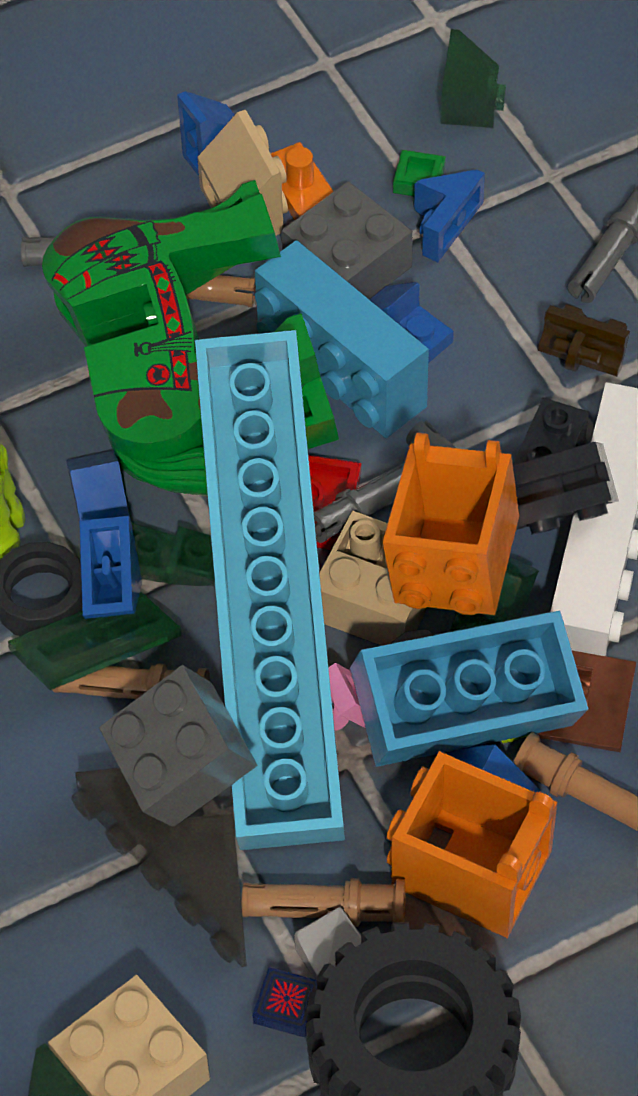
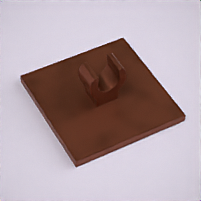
[536,651,636,753]

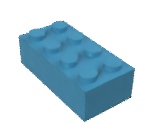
[255,240,429,438]
[350,611,588,767]

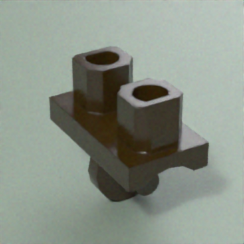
[538,304,630,377]

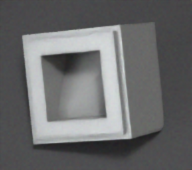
[294,907,361,980]

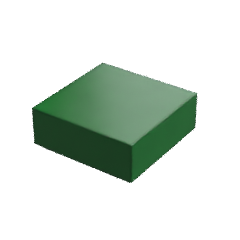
[393,150,446,197]

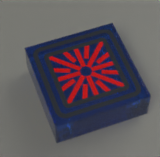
[252,967,317,1038]

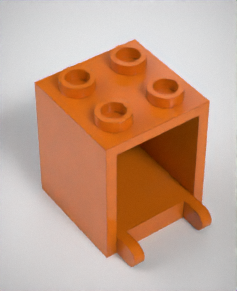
[383,433,519,615]
[387,751,558,938]

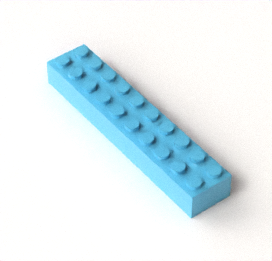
[195,330,345,850]

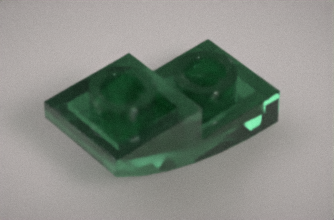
[131,523,215,586]

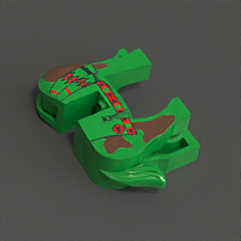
[42,180,339,497]

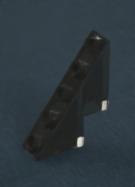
[71,768,247,967]

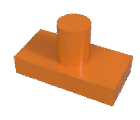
[270,142,334,220]

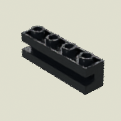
[513,442,619,535]

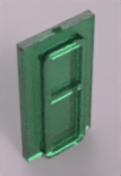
[8,591,181,690]

